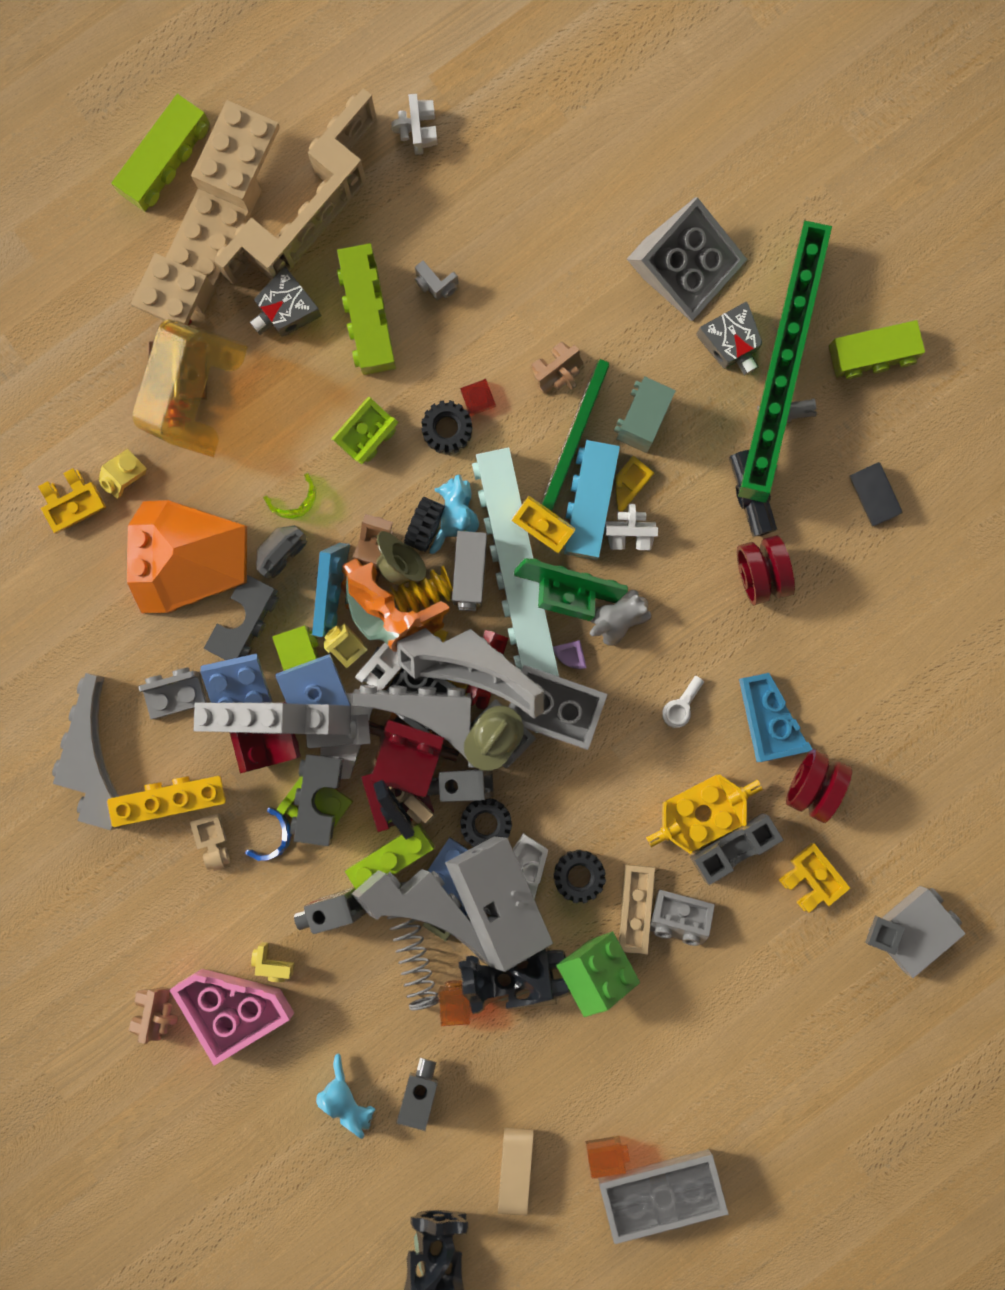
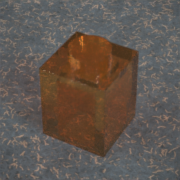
[439,980,471,1026]
[585,1136,630,1179]

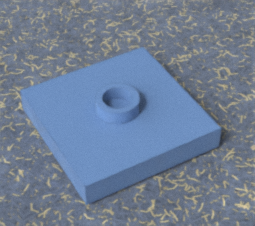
[276,654,351,706]

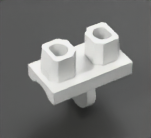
[391,94,438,155]
[605,504,658,550]

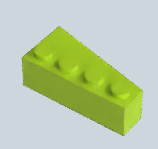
[337,243,396,375]

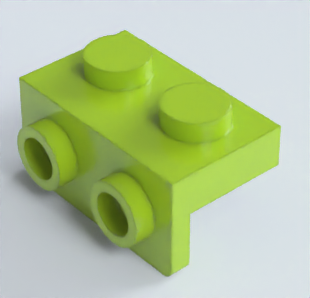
[331,397,399,464]

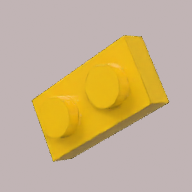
[511,496,575,553]

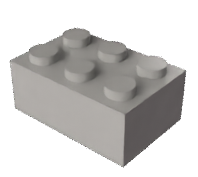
[509,665,607,750]

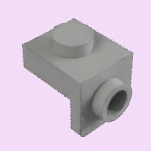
[415,260,459,301]

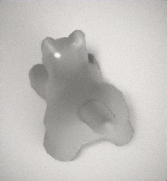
[590,589,651,646]

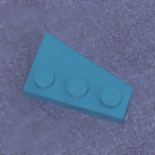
[312,542,351,637]
[739,673,812,762]

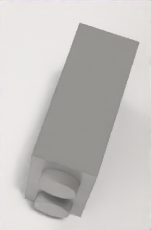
[452,531,487,611]
[868,886,966,978]

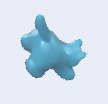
[429,475,479,554]
[316,1054,376,1139]

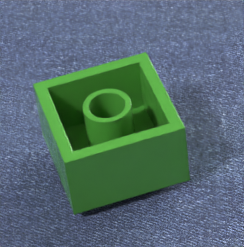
[556,932,640,1017]

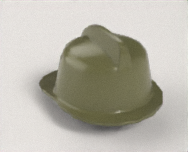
[376,531,426,585]
[464,706,524,771]

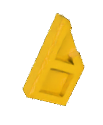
[615,455,655,512]

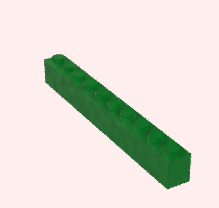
[738,220,832,503]

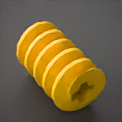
[390,565,453,613]

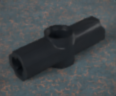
[729,449,778,537]

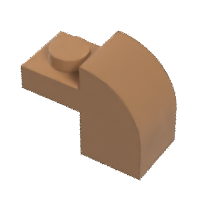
[352,514,393,582]

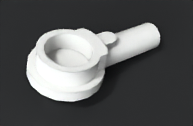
[662,676,704,728]

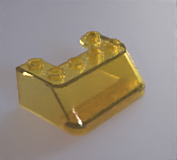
[132,319,248,458]

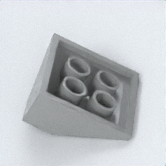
[627,197,747,321]

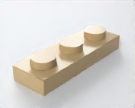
[619,864,655,954]

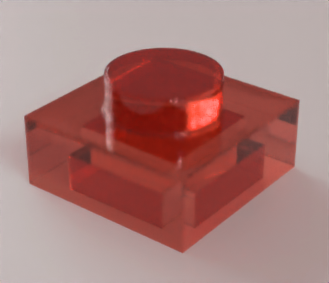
[460,379,496,416]

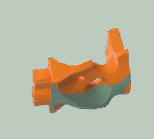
[341,558,450,652]

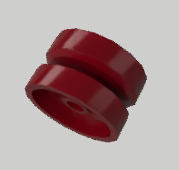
[736,535,795,606]
[786,749,853,823]

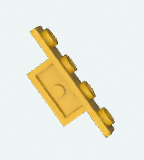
[107,776,226,827]

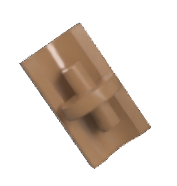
[531,342,584,395]
[129,987,178,1044]

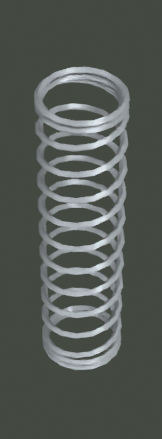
[387,882,439,1011]

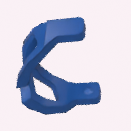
[245,807,292,862]

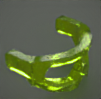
[263,473,317,519]

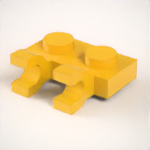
[38,468,107,534]
[778,843,850,913]

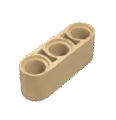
[498,1128,533,1216]

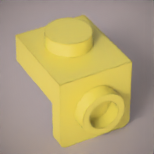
[98,449,147,499]
[323,623,368,668]
[251,942,294,982]

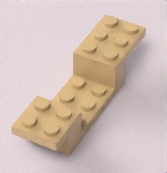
[214,88,377,285]
[131,100,280,330]

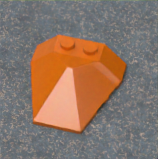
[127,500,247,613]

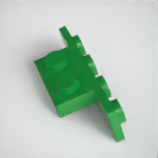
[514,558,628,621]

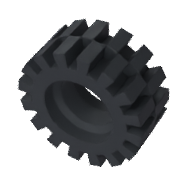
[421,400,472,455]
[404,497,445,552]
[460,798,512,847]
[554,850,606,903]

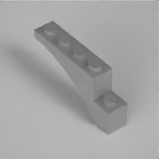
[397,628,544,718]
[52,673,119,830]
[353,685,474,767]
[194,703,351,735]
[352,869,491,967]

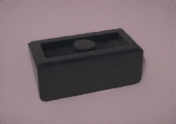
[849,462,903,527]

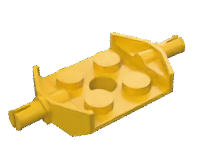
[646,774,763,854]

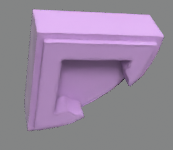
[553,640,587,669]

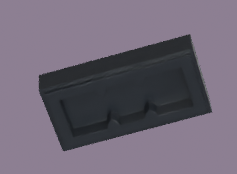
[373,780,415,840]

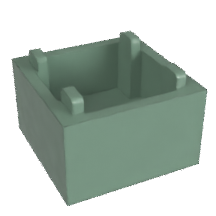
[614,376,676,453]

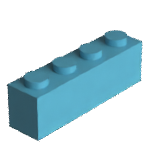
[563,440,620,560]

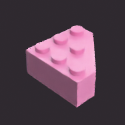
[170,969,294,1066]

